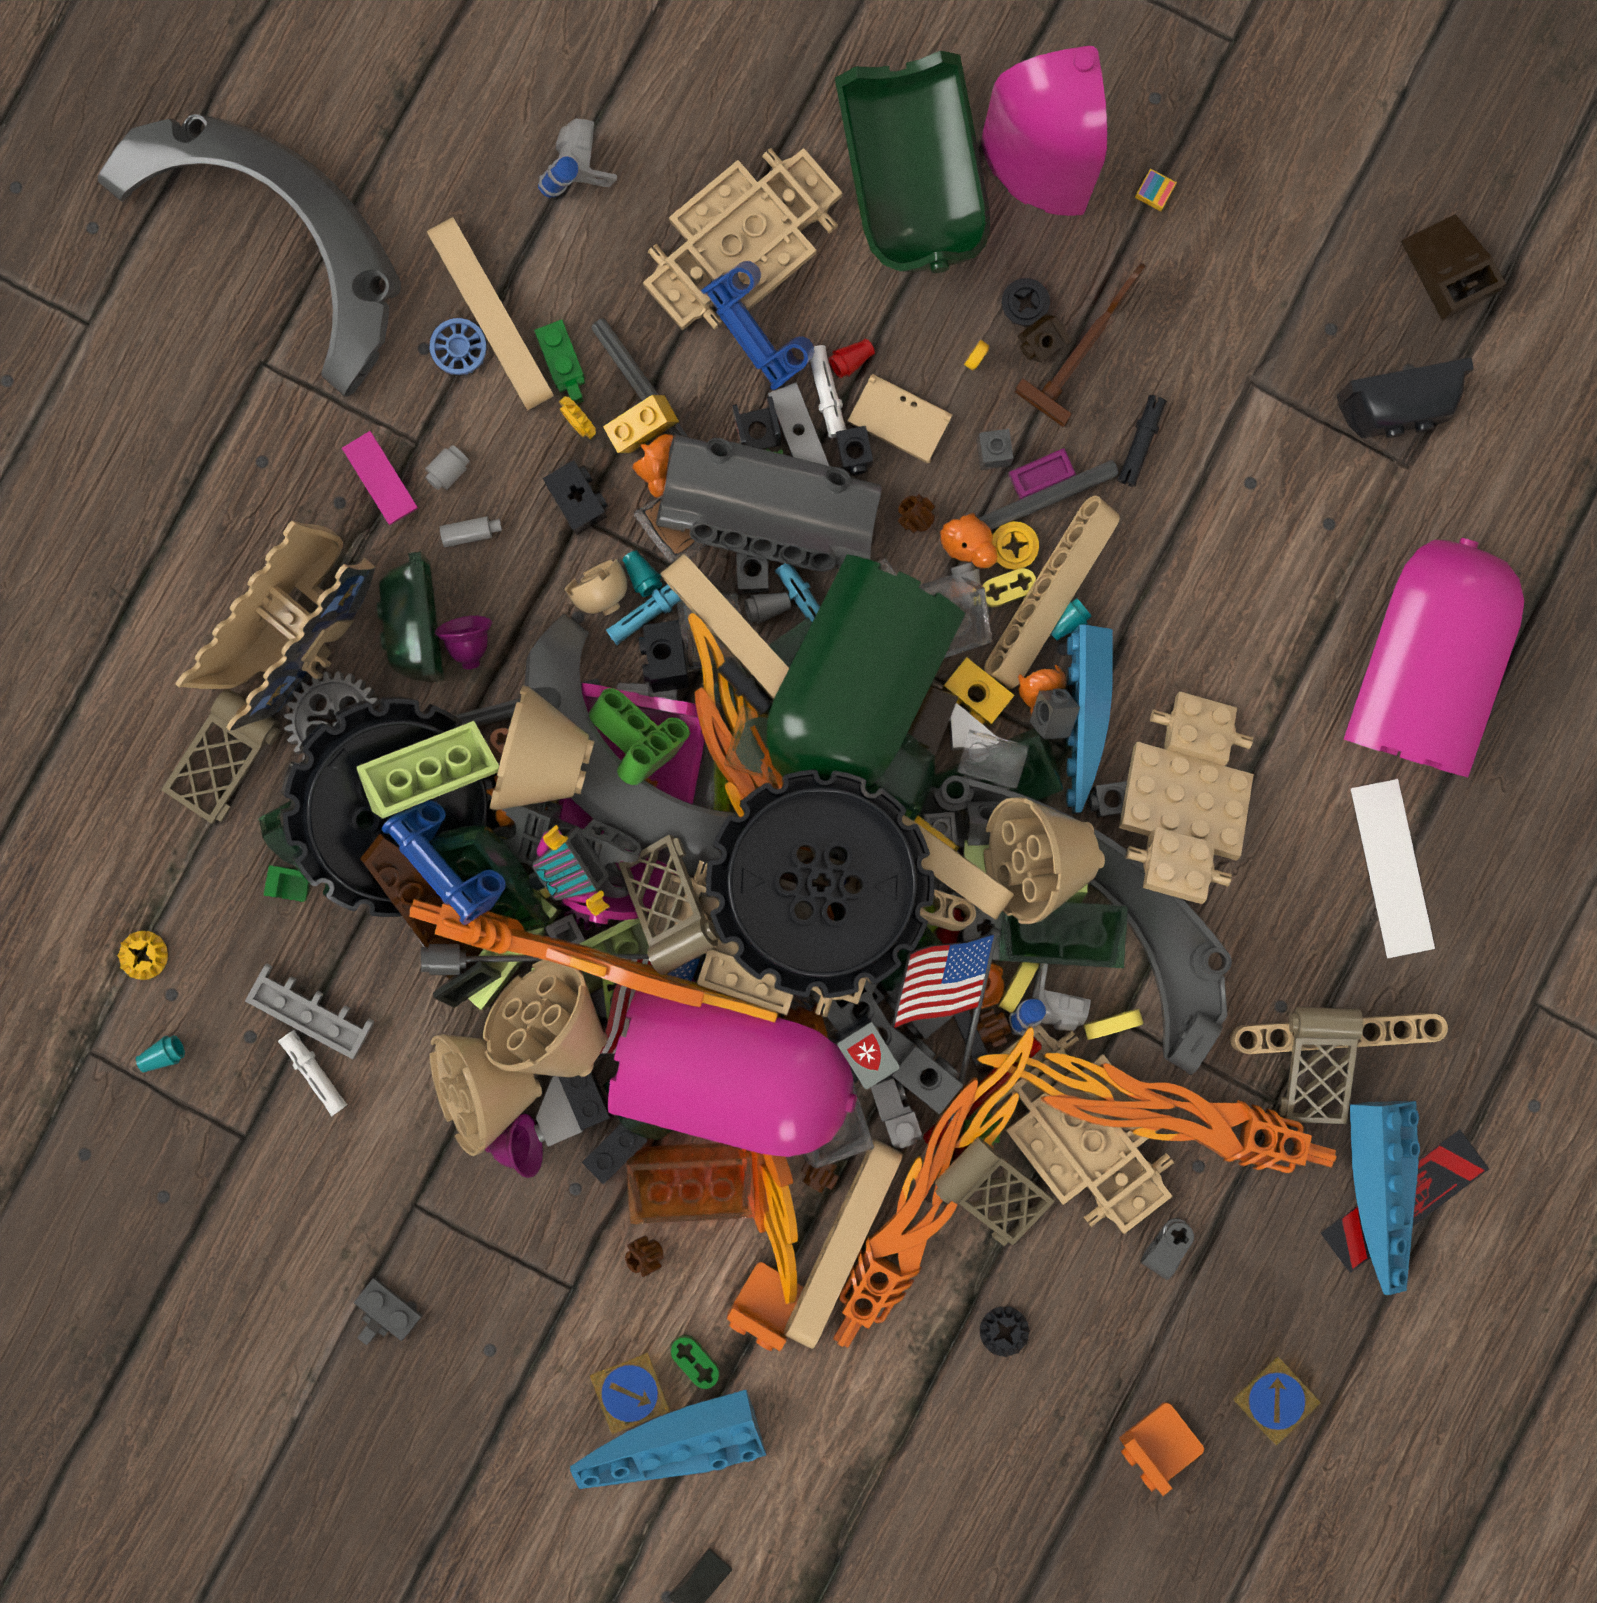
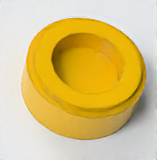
[964,339,990,371]

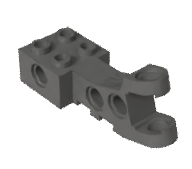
[810,979,963,1114]

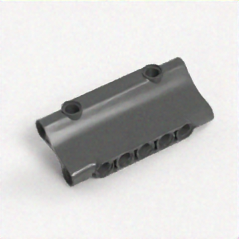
[656,434,882,572]

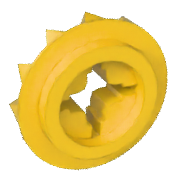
[559,396,596,439]
[992,521,1039,570]
[117,931,168,980]

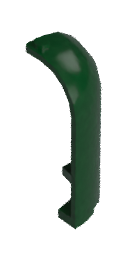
[835,50,991,273]
[767,554,966,789]

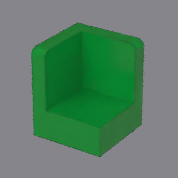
[263,865,310,902]

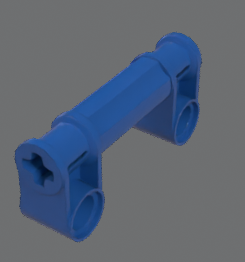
[701,261,814,391]
[382,800,506,925]

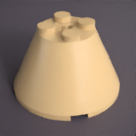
[490,685,594,810]
[984,797,1105,924]
[483,960,608,1078]
[429,1034,542,1156]

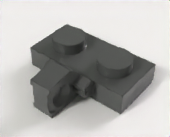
[354,1277,423,1345]

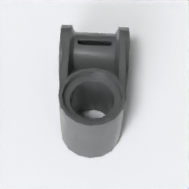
[1140,1218,1194,1280]

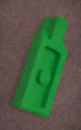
[534,319,585,404]

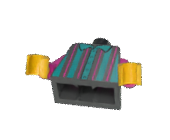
[529,825,610,916]

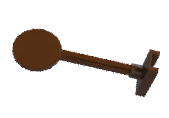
[1014,262,1147,428]

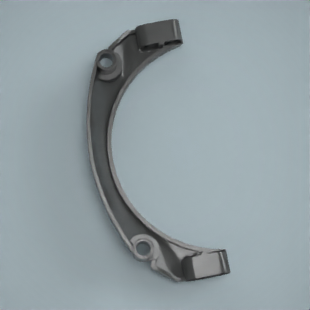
[98,114,401,397]
[525,613,740,876]

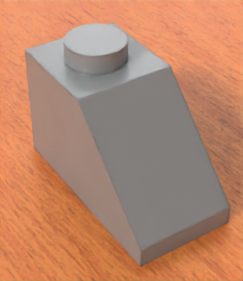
[534,1076,585,1147]

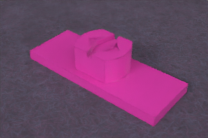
[342,431,418,525]

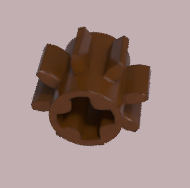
[898,494,935,533]
[977,1009,1012,1048]
[801,1154,839,1193]
[625,1235,664,1277]

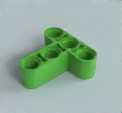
[589,688,690,785]

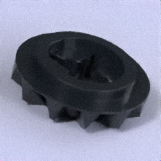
[1001,278,1050,327]
[980,1306,1030,1357]

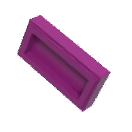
[1008,448,1076,500]

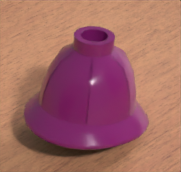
[435,615,492,669]
[485,1114,543,1178]

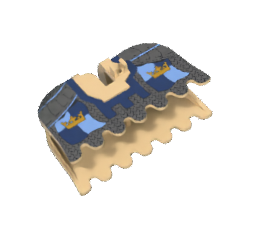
[176,521,376,731]

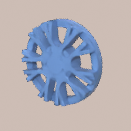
[430,318,487,375]

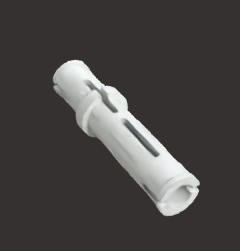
[810,345,847,438]
[278,1030,348,1116]

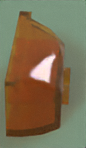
[626,1143,755,1224]

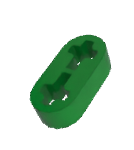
[671,1335,720,1389]

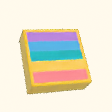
[1135,168,1177,211]

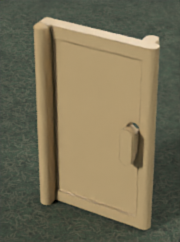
[847,374,953,463]

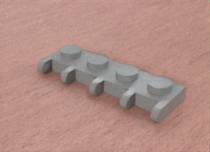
[245,963,375,1059]

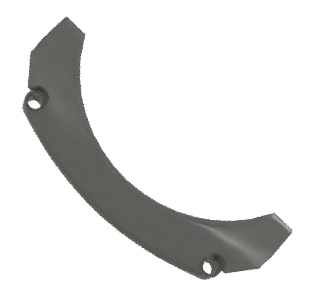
[896,776,1232,1075]

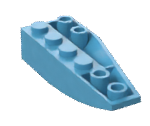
[1066,625,1113,814]
[1350,1101,1420,1295]
[570,1390,766,1489]

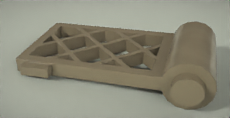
[161,689,281,824]
[619,835,719,975]
[1279,1007,1363,1124]
[935,1136,1055,1246]

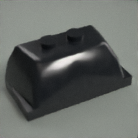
[1337,357,1474,438]

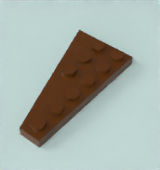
[360,834,504,980]

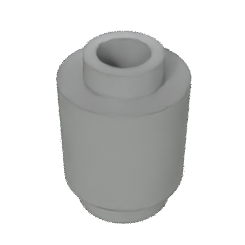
[425,445,470,490]

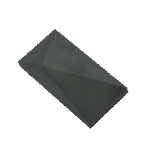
[433,961,502,1008]
[668,1548,732,1603]

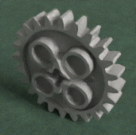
[284,671,381,760]

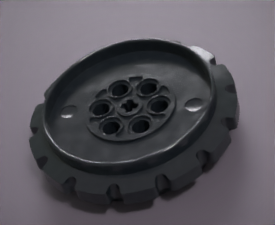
[280,697,499,917]
[706,770,934,998]

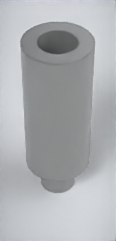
[439,516,502,548]

